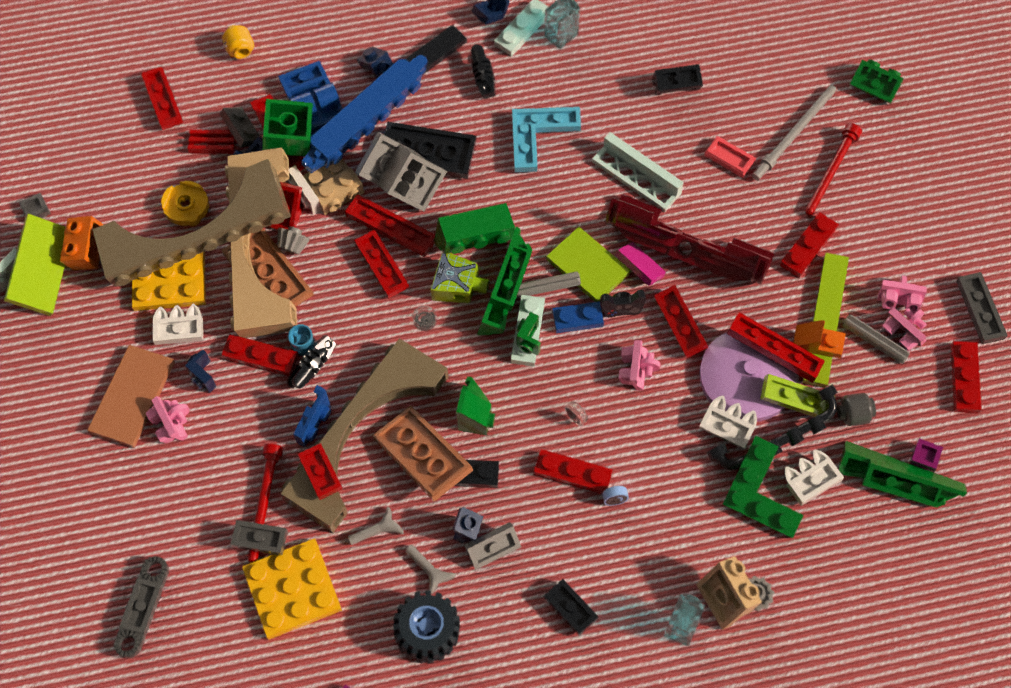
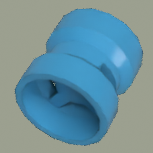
[288,324,315,356]

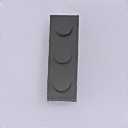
[956,272,1008,344]

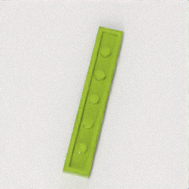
[802,253,849,388]

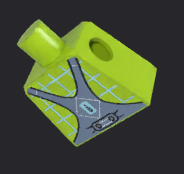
[431,252,490,303]

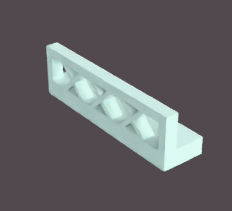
[592,132,684,212]

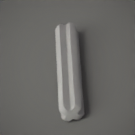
[516,271,581,298]
[843,315,910,364]

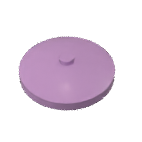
[699,332,799,422]

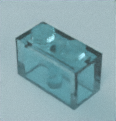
[544,0,580,49]
[664,594,705,646]

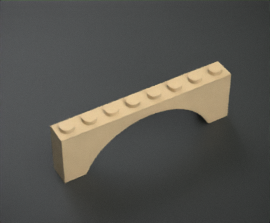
[225,148,297,338]

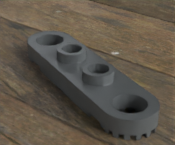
[113,556,169,659]

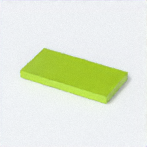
[4,214,66,316]

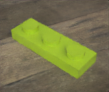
[760,374,836,419]

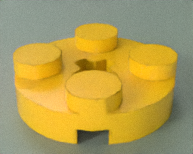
[161,181,209,226]

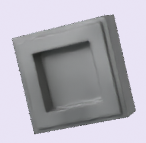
[19,193,51,218]

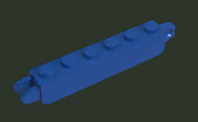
[302,55,428,173]

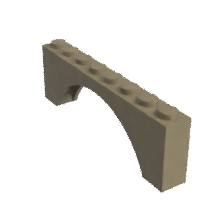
[93,159,291,287]
[281,338,449,533]

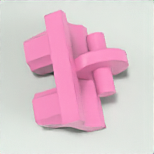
[877,275,927,313]
[882,307,927,351]
[619,340,660,390]
[146,396,190,444]

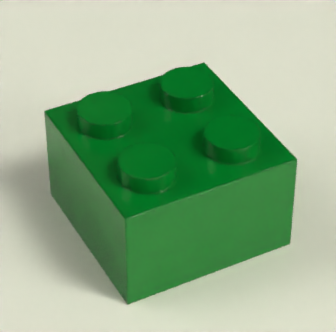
[263,99,313,156]

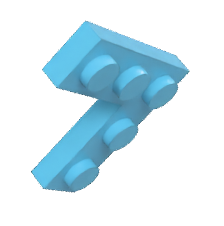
[512,107,581,172]

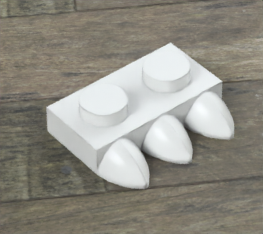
[153,304,203,345]
[699,395,757,450]
[785,450,844,506]

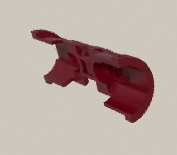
[605,194,775,285]

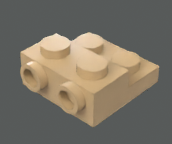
[303,159,364,215]
[696,556,762,630]

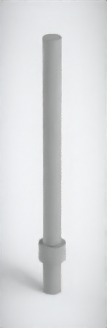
[752,85,837,181]

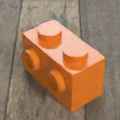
[60,216,104,271]

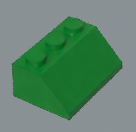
[434,203,515,254]

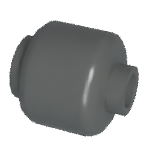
[837,393,876,427]

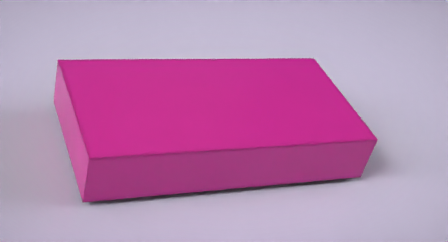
[615,242,666,286]

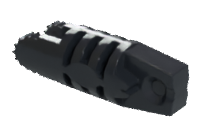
[471,44,496,99]
[286,335,337,389]

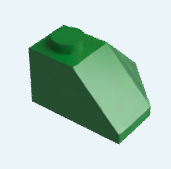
[456,376,496,436]

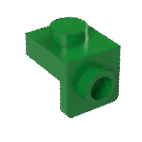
[516,312,541,355]

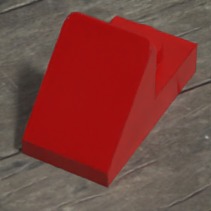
[271,182,304,230]

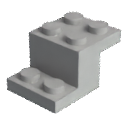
[355,132,447,212]

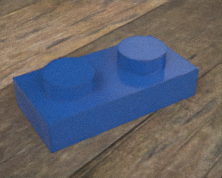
[552,301,604,334]

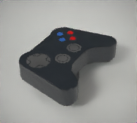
[600,290,646,318]

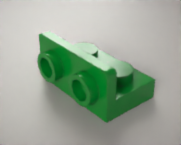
[850,59,904,104]

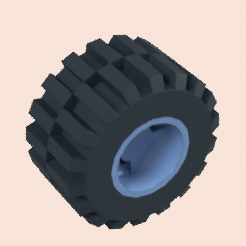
[393,591,460,664]

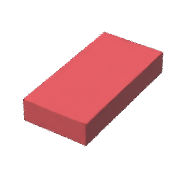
[704,136,756,178]

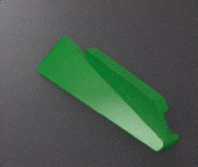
[477,227,533,336]
[838,441,967,508]

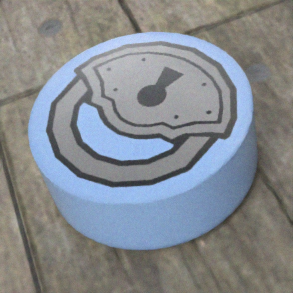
[602,486,629,506]

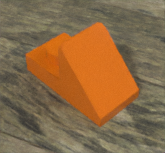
[793,320,846,359]

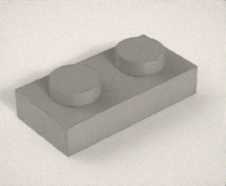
[464,522,521,570]

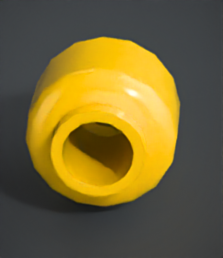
[222,25,254,59]

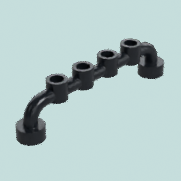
[706,384,838,470]

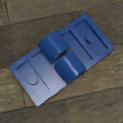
[278,60,343,143]

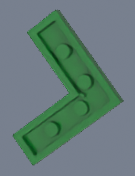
[723,436,804,538]

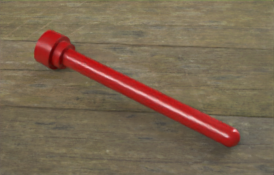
[805,123,863,216]
[248,443,284,563]

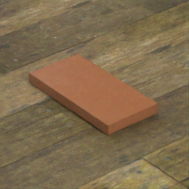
[221,228,314,307]
[87,345,175,448]
[372,405,473,502]

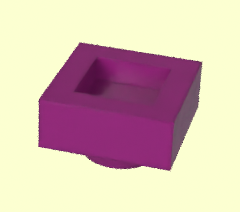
[910,438,943,472]

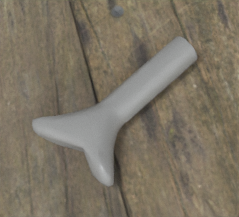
[348,507,404,545]
[405,545,456,594]

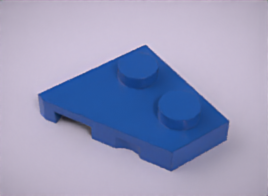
[293,385,331,447]

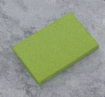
[546,227,631,302]

